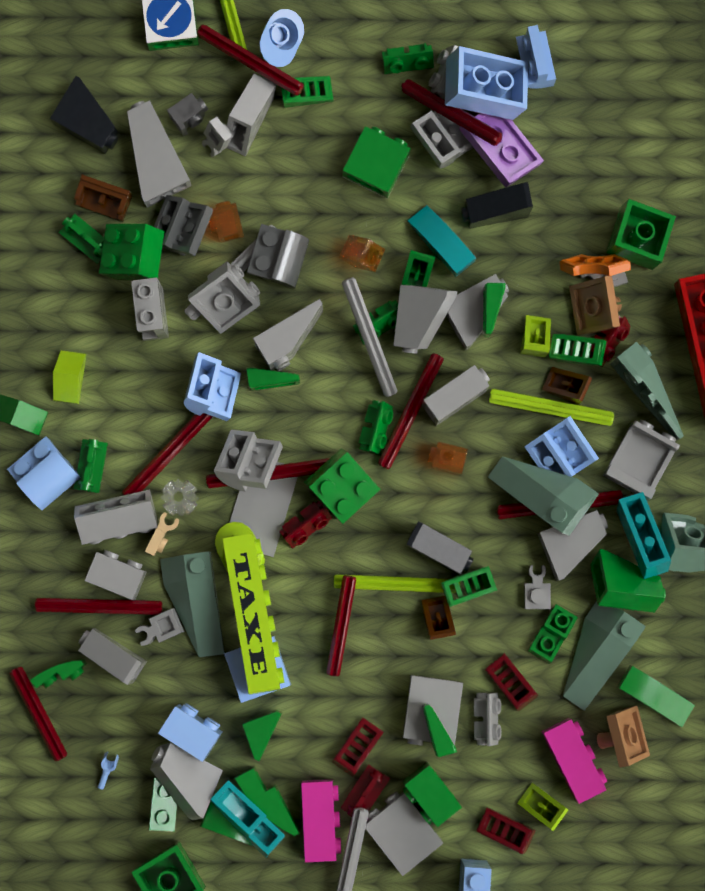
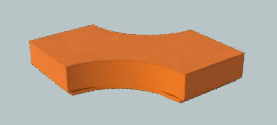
[559,254,631,276]

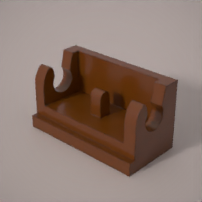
[74,174,132,222]

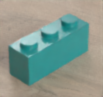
[617,492,671,579]

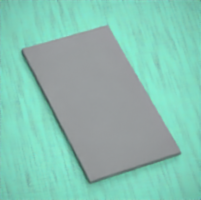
[230,462,298,557]

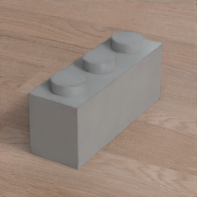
[74,490,157,545]

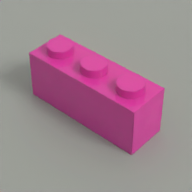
[541,718,607,804]
[301,779,341,862]

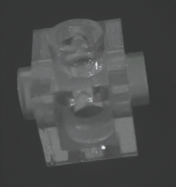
[161,479,199,516]

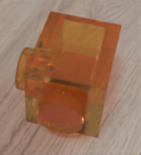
[209,201,244,243]
[339,235,385,272]
[428,442,468,476]

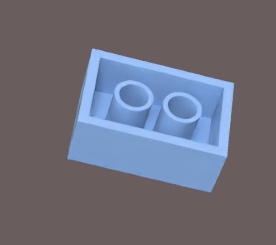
[445,46,528,120]

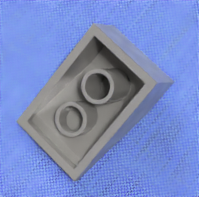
[253,299,323,371]

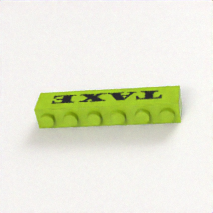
[222,533,285,695]

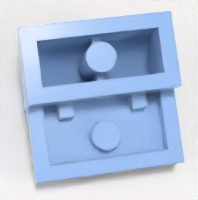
[516,25,556,89]
[184,352,241,421]
[524,416,599,477]
[7,436,81,510]

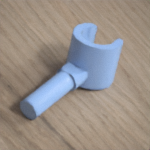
[98,751,119,789]

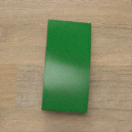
[528,604,578,664]
[30,660,87,689]
[200,802,253,846]

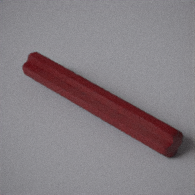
[326,575,356,676]
[10,667,67,761]

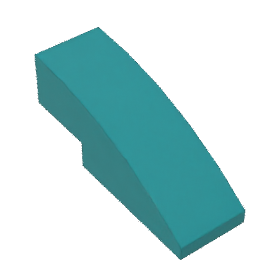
[407,205,476,277]
[210,780,285,858]

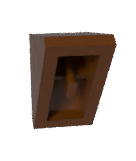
[542,367,592,405]
[421,596,456,640]

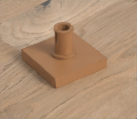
[569,276,622,336]
[597,705,650,768]

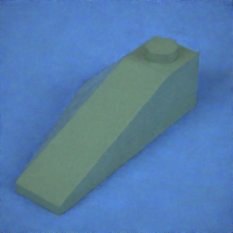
[610,342,684,442]
[488,456,599,536]
[661,512,705,573]
[160,551,224,657]
[563,601,646,711]

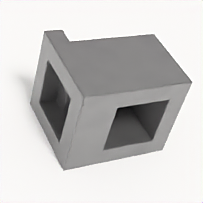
[167,93,209,136]

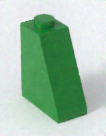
[590,549,666,613]

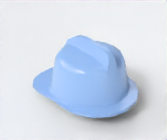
[259,9,304,67]

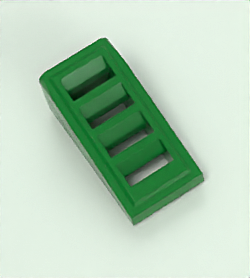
[281,76,334,108]
[483,283,506,338]
[549,334,607,366]
[247,368,300,391]
[441,566,497,607]
[422,703,457,757]

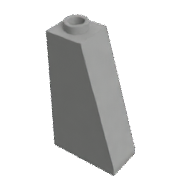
[127,100,192,208]

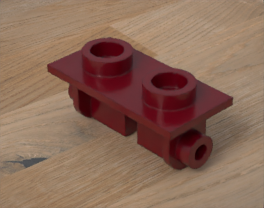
[590,315,631,367]
[279,500,333,549]
[340,764,390,817]

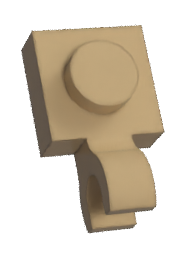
[145,512,179,556]

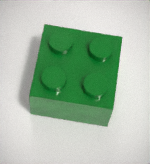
[606,199,676,270]
[99,224,165,281]
[304,448,381,524]
[403,762,462,827]
[131,841,206,891]

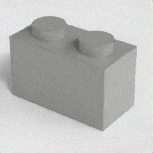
[85,550,147,600]

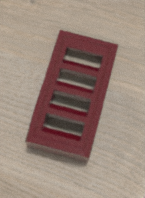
[485,653,538,711]
[332,718,384,777]
[476,807,536,855]

